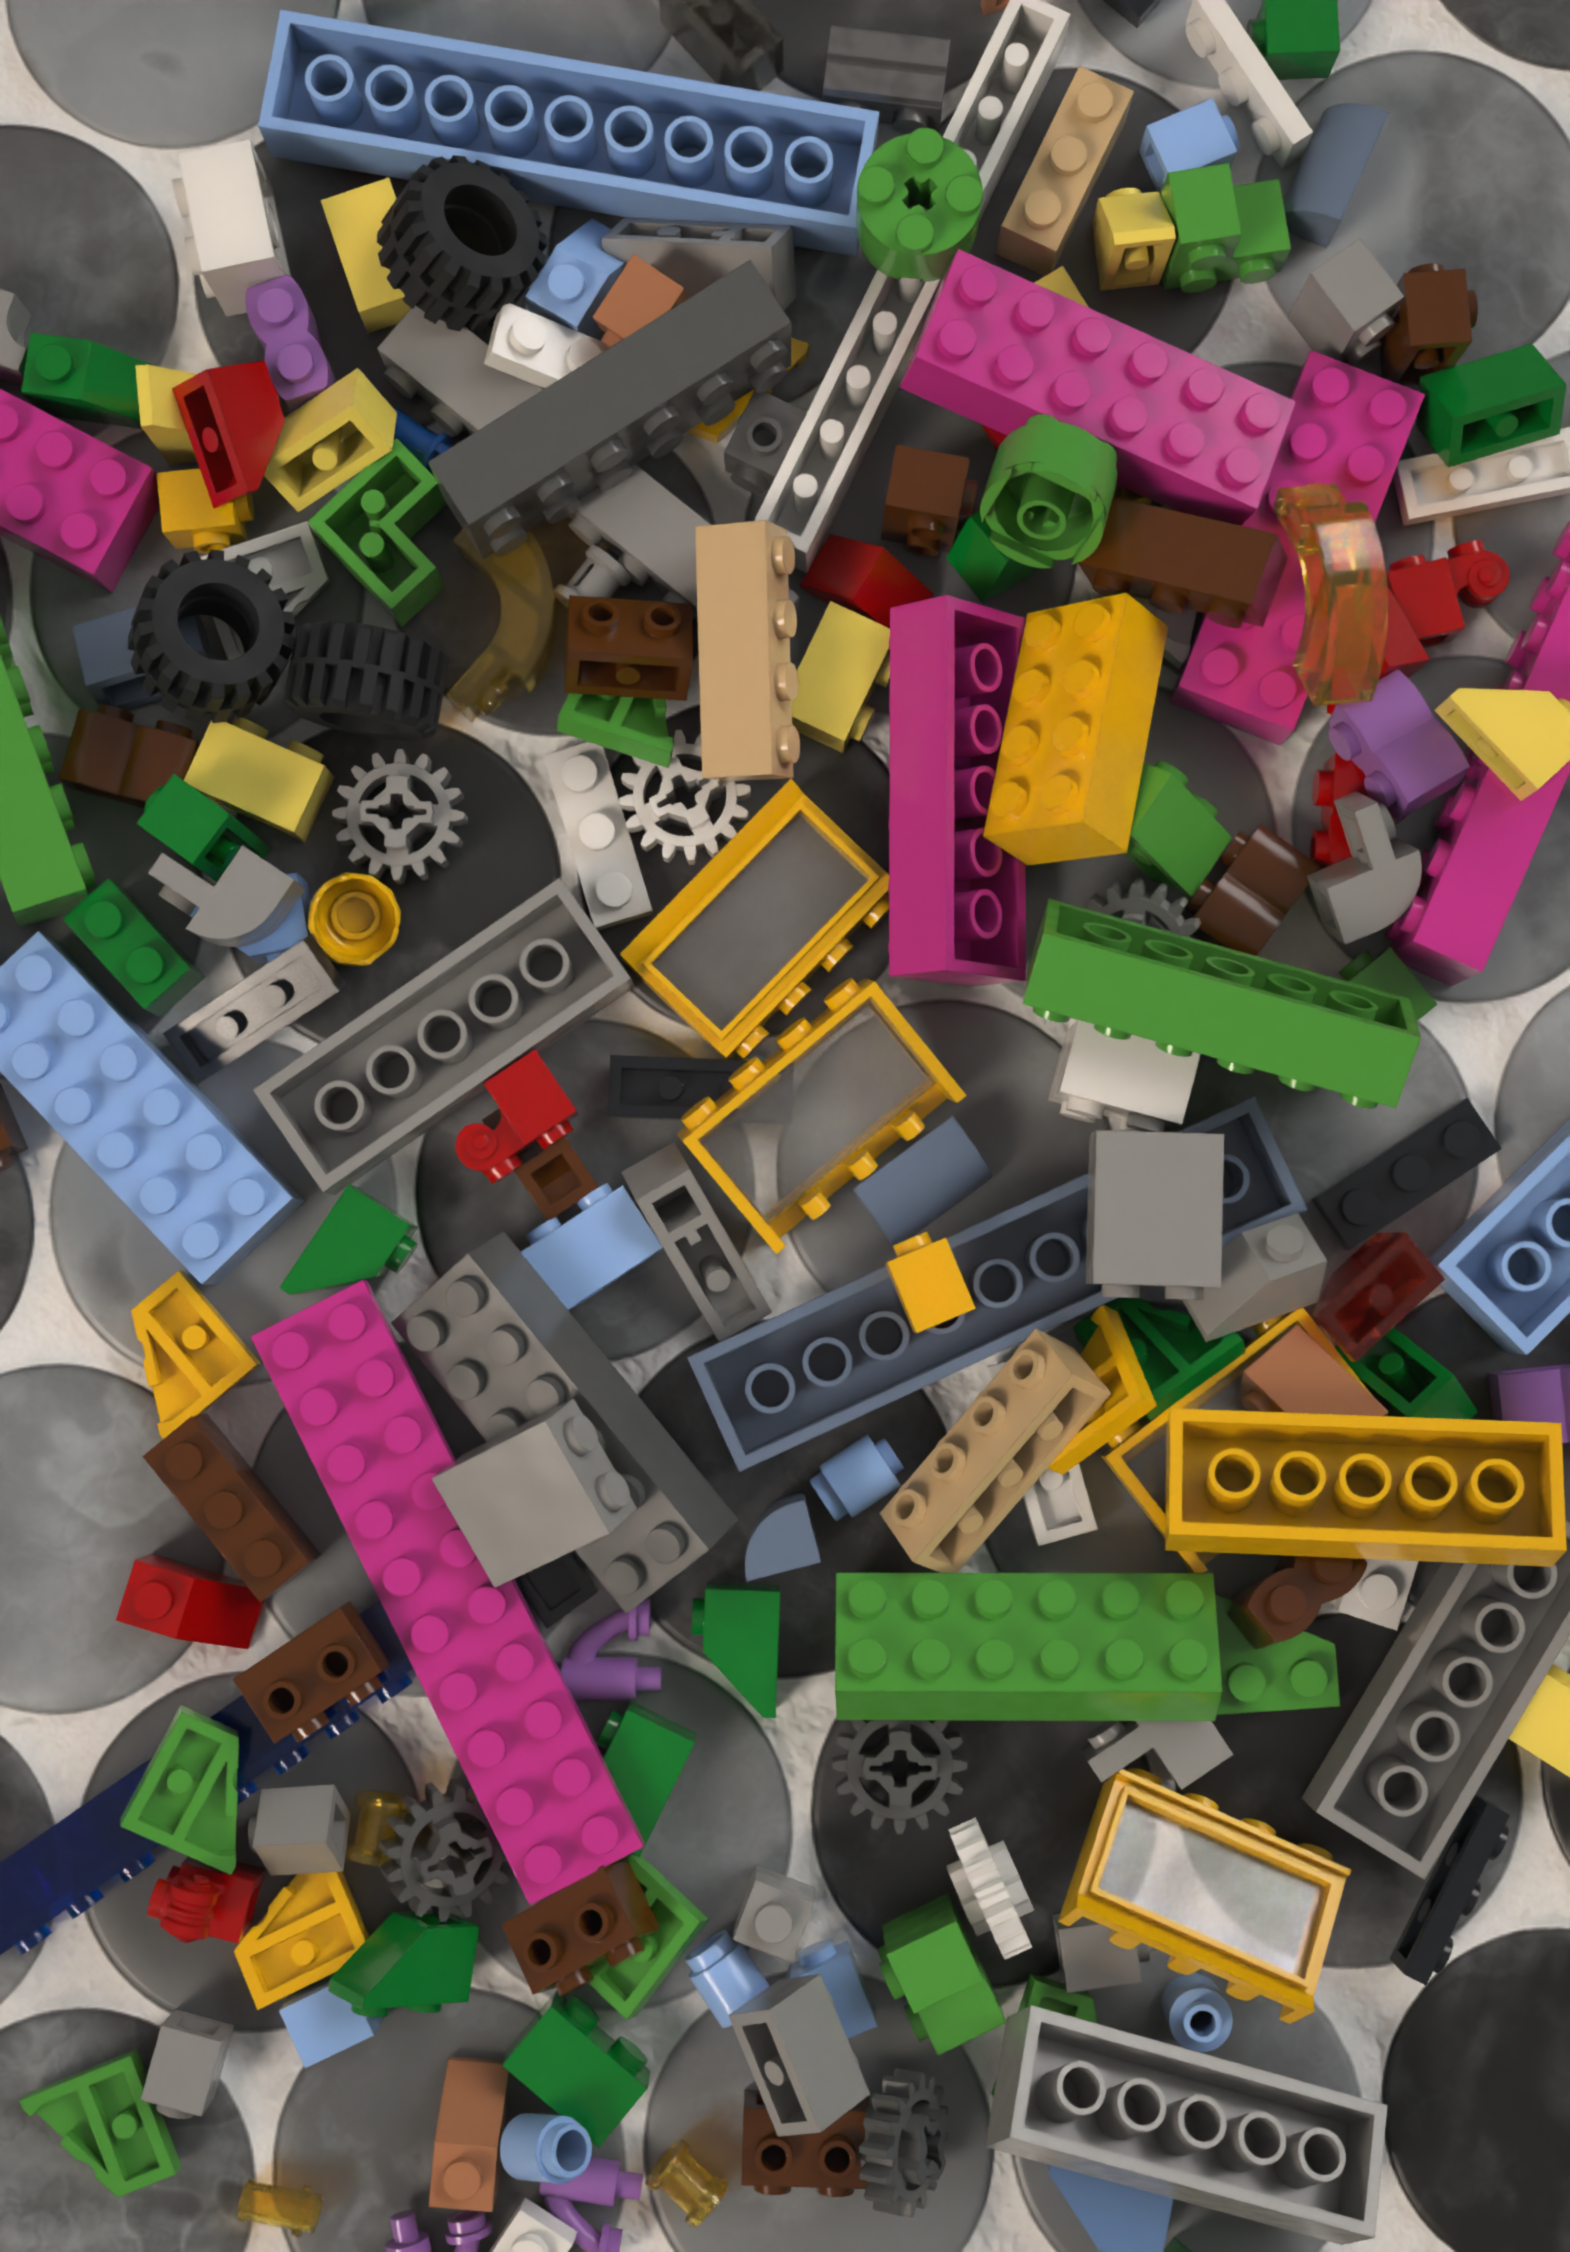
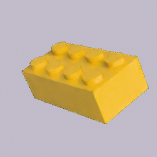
[983,593,1168,866]

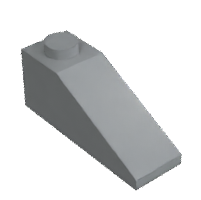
[601,218,797,311]
[621,1142,772,1342]

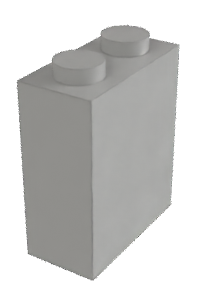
[1086,1130,1224,1300]
[431,1398,637,1588]

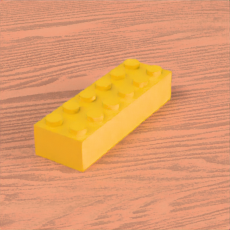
[1165,1408,1567,1567]

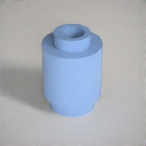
[809,1434,905,1521]
[685,1930,770,2028]
[1161,1973,1233,2053]
[500,2113,592,2184]

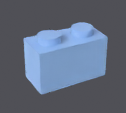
[521,1183,664,1311]

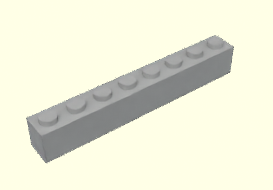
[377,306,799,621]

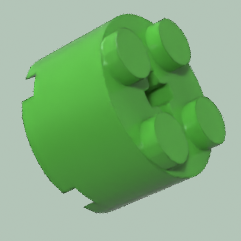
[856,128,983,282]
[980,414,1117,568]

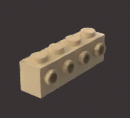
[695,520,800,782]
[880,1328,1111,1573]

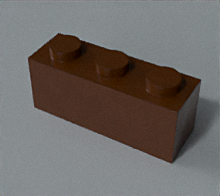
[1078,497,1288,628]
[142,1413,322,1602]

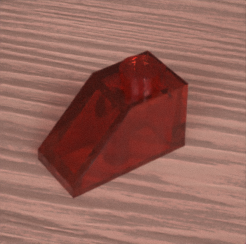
[1312,1232,1445,1362]

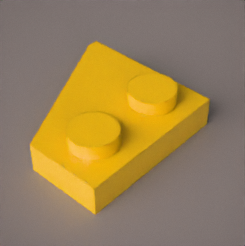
[131,1271,261,1439]

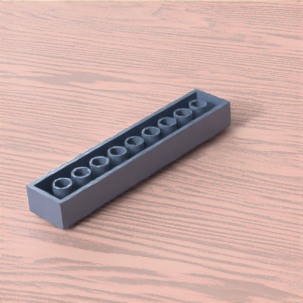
[687,1096,1308,1472]

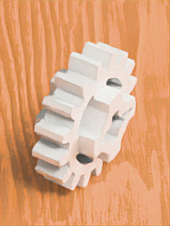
[619,730,751,865]
[946,1817,1034,1960]

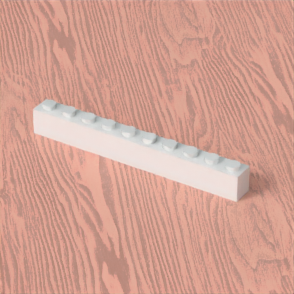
[754,0,1070,573]

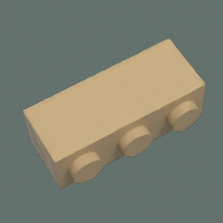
[996,66,1134,276]

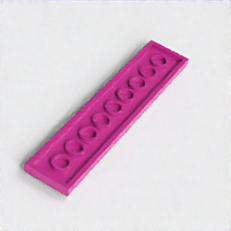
[251,1280,645,1905]

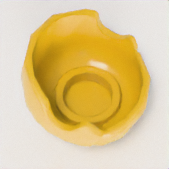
[307,872,401,966]

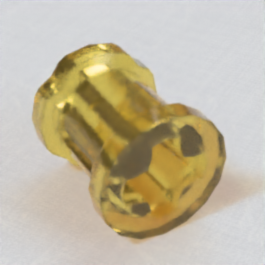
[346,1790,409,1866]
[645,2139,728,2228]

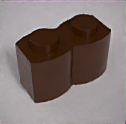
[58,704,200,809]
[1184,824,1320,956]
[1227,1555,1367,1649]

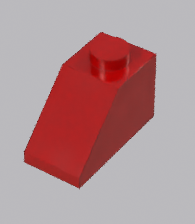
[172,360,285,509]
[116,1553,265,1649]

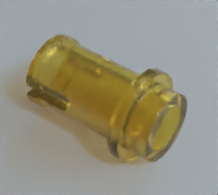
[238,2178,323,2238]

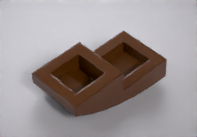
[482,1108,599,1221]

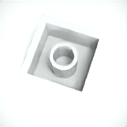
[172,139,291,317]
[1048,1020,1201,1132]

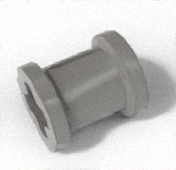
[553,545,632,608]

